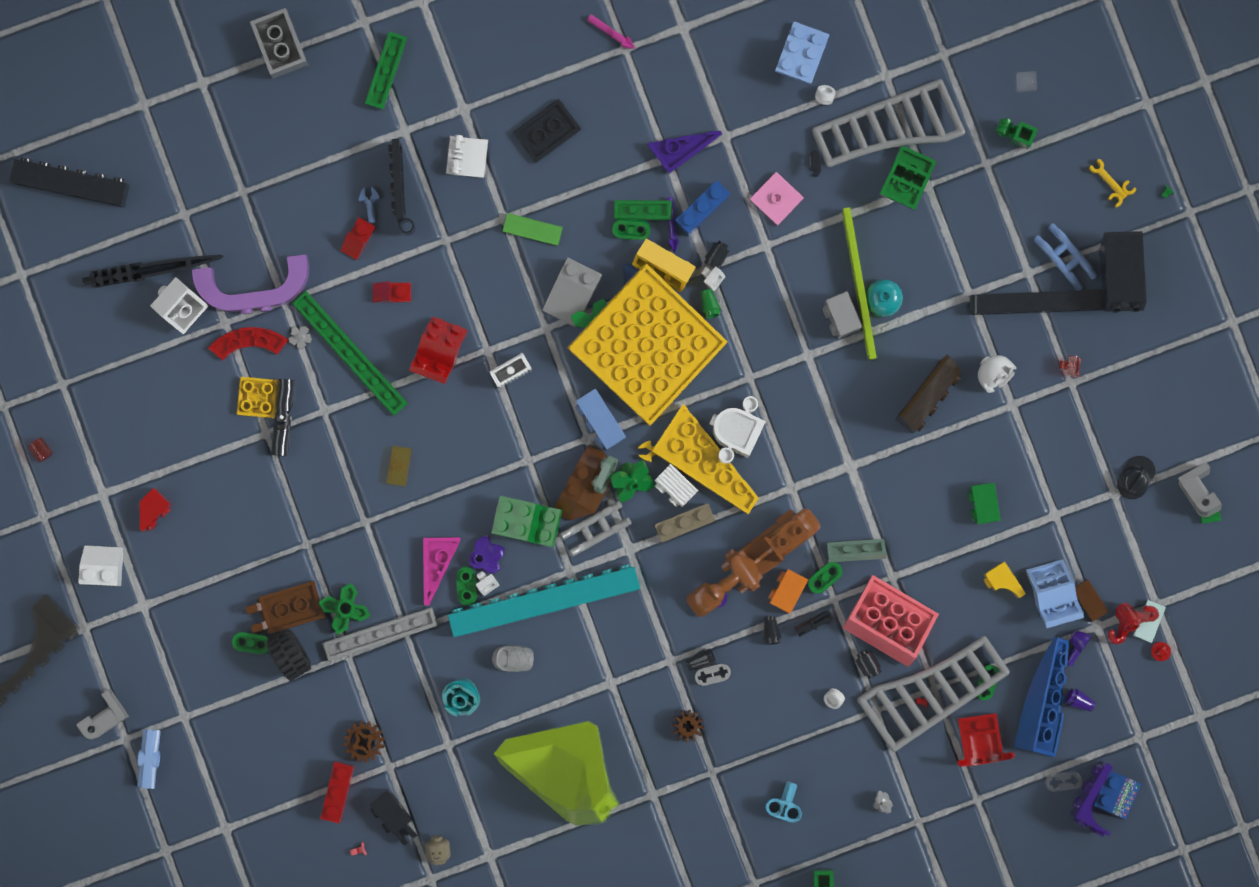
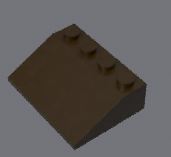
[895,354,961,433]

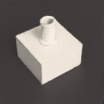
[150,277,209,334]

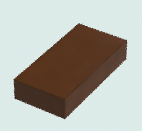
[1075,579,1109,622]

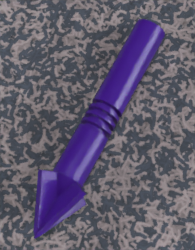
[666,197,679,253]

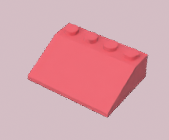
[842,575,939,667]

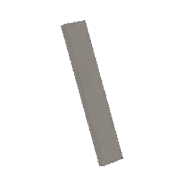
[322,607,438,661]

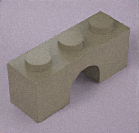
[654,503,715,543]

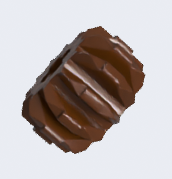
[672,709,704,743]

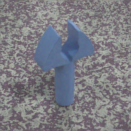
[359,187,380,224]

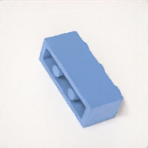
[575,389,626,450]

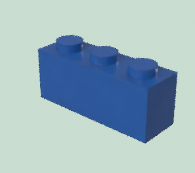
[675,180,730,236]

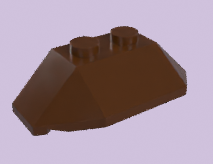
[554,445,611,521]

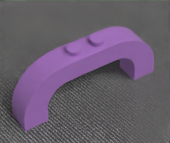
[192,254,309,314]

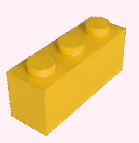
[631,239,696,293]

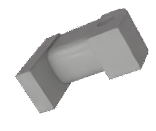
[1178,462,1222,517]
[76,689,129,739]

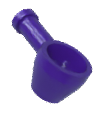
[1067,631,1092,667]

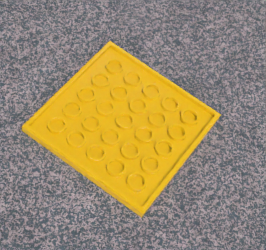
[567,263,728,426]

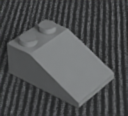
[542,258,602,328]

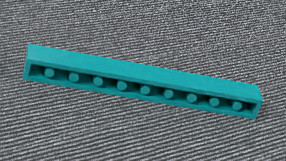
[448,564,640,637]

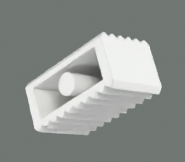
[489,353,532,389]
[655,464,698,507]

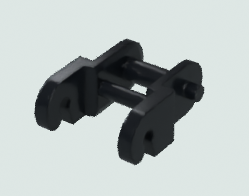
[809,150,821,177]

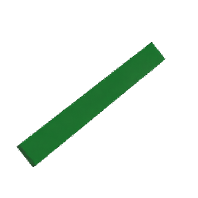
[292,290,408,416]

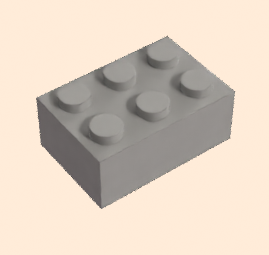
[250,8,308,79]

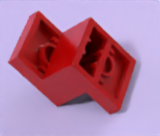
[409,317,468,384]

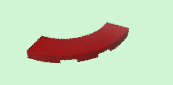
[208,327,289,361]

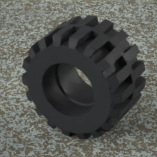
[266,628,311,681]

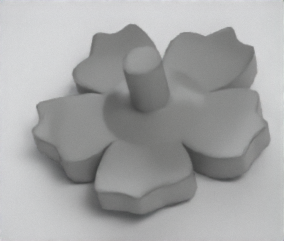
[289,326,312,349]

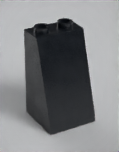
[1099,231,1147,313]

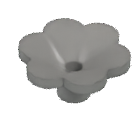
[873,791,893,814]

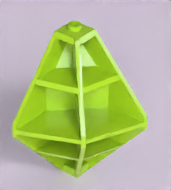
[494,721,618,825]

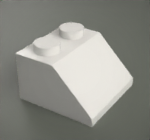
[79,546,123,586]

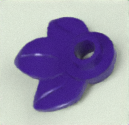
[469,535,505,573]

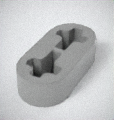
[695,664,731,686]

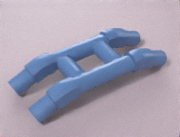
[1034,223,1097,291]

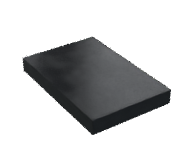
[513,99,582,163]

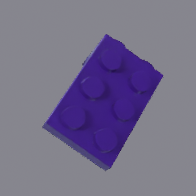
[1070,761,1113,837]

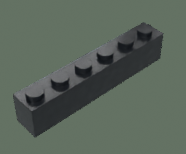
[9,157,130,208]

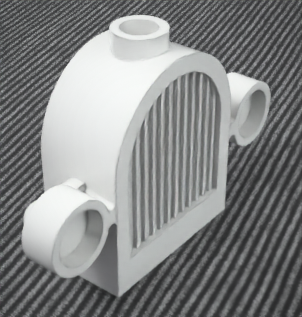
[709,396,766,464]

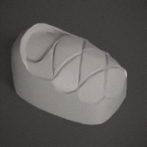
[492,645,534,672]

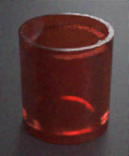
[28,437,53,463]

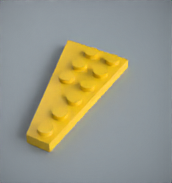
[652,403,759,515]

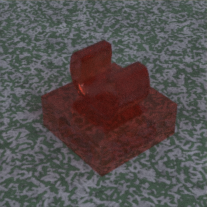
[1059,355,1081,377]

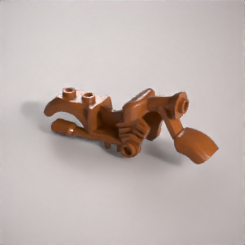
[686,508,820,617]

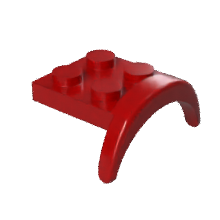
[957,713,1015,767]

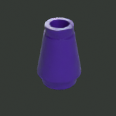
[1065,688,1096,712]

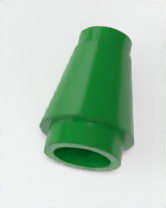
[701,289,721,319]

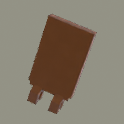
[245,581,325,634]

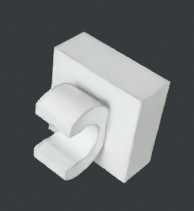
[701,266,726,291]
[476,571,500,596]

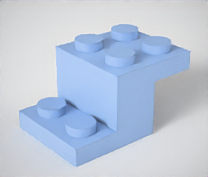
[775,22,830,85]
[1026,559,1084,628]

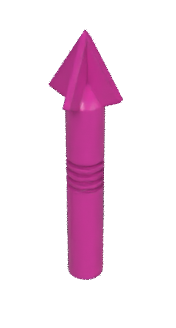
[587,14,636,49]

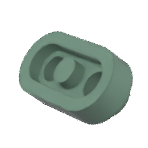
[592,456,618,494]

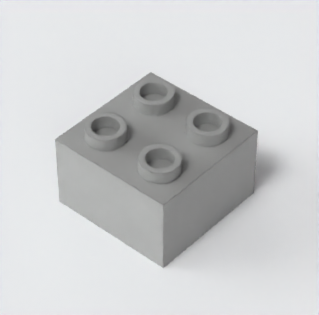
[822,292,862,339]

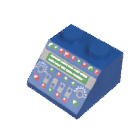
[1092,771,1141,819]

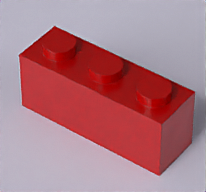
[320,761,355,823]

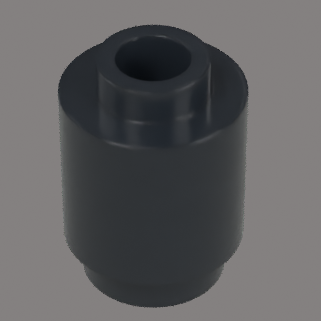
[704,241,730,268]
[855,649,882,679]

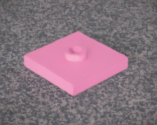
[750,172,804,226]

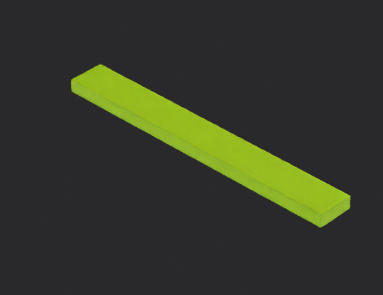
[842,207,877,361]

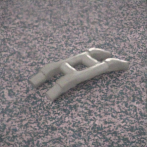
[559,501,632,557]

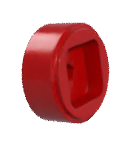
[1151,642,1171,661]

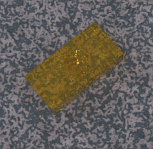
[387,446,412,487]

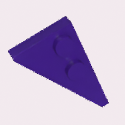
[647,131,723,174]

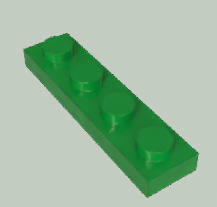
[365,32,408,110]

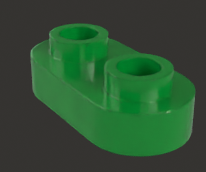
[612,218,650,240]
[808,562,842,594]
[456,567,477,605]
[232,632,269,654]

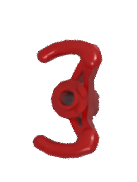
[1107,603,1159,645]

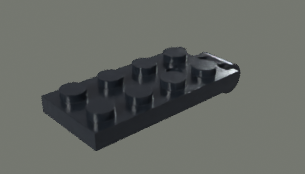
[388,139,415,236]

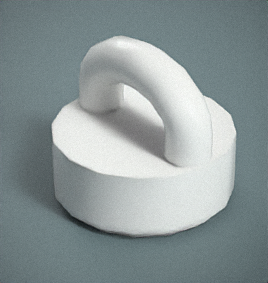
[815,85,836,105]
[824,688,845,709]

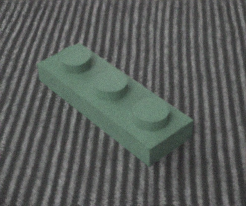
[827,539,886,562]

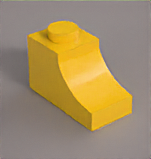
[983,562,1026,598]

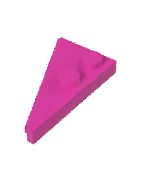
[423,537,461,605]

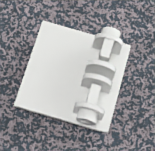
[446,135,488,178]

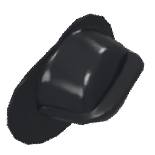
[1117,456,1155,499]

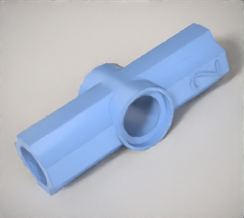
[137,729,161,789]

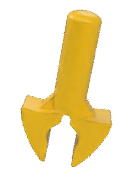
[638,441,656,462]

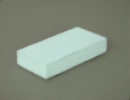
[1133,600,1166,643]

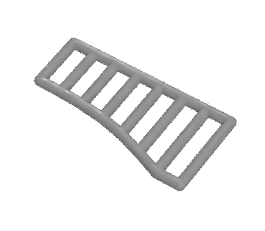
[812,79,965,167]
[857,636,1010,752]

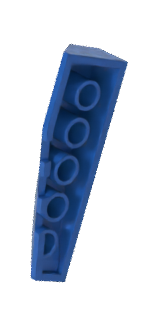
[1014,637,1069,757]

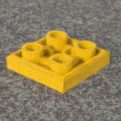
[237,377,278,418]

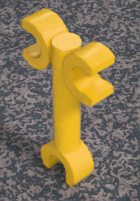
[1089,159,1136,208]

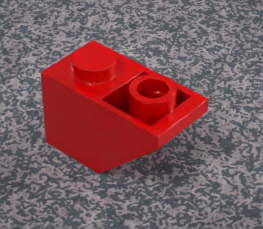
[140,488,173,532]

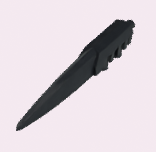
[82,255,224,288]

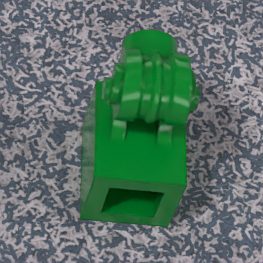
[995,118,1038,150]

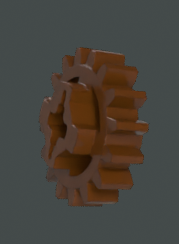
[343,721,385,763]

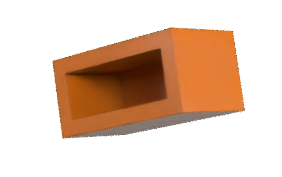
[768,569,808,614]

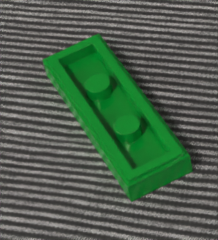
[614,200,672,221]

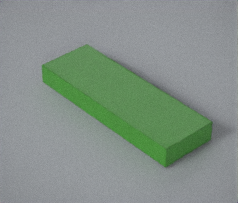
[503,213,563,246]

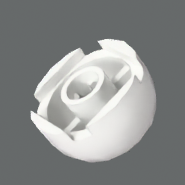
[978,355,1017,393]

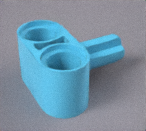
[765,782,802,822]

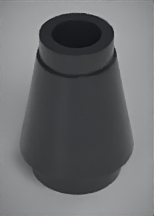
[763,616,782,645]
[686,648,716,671]

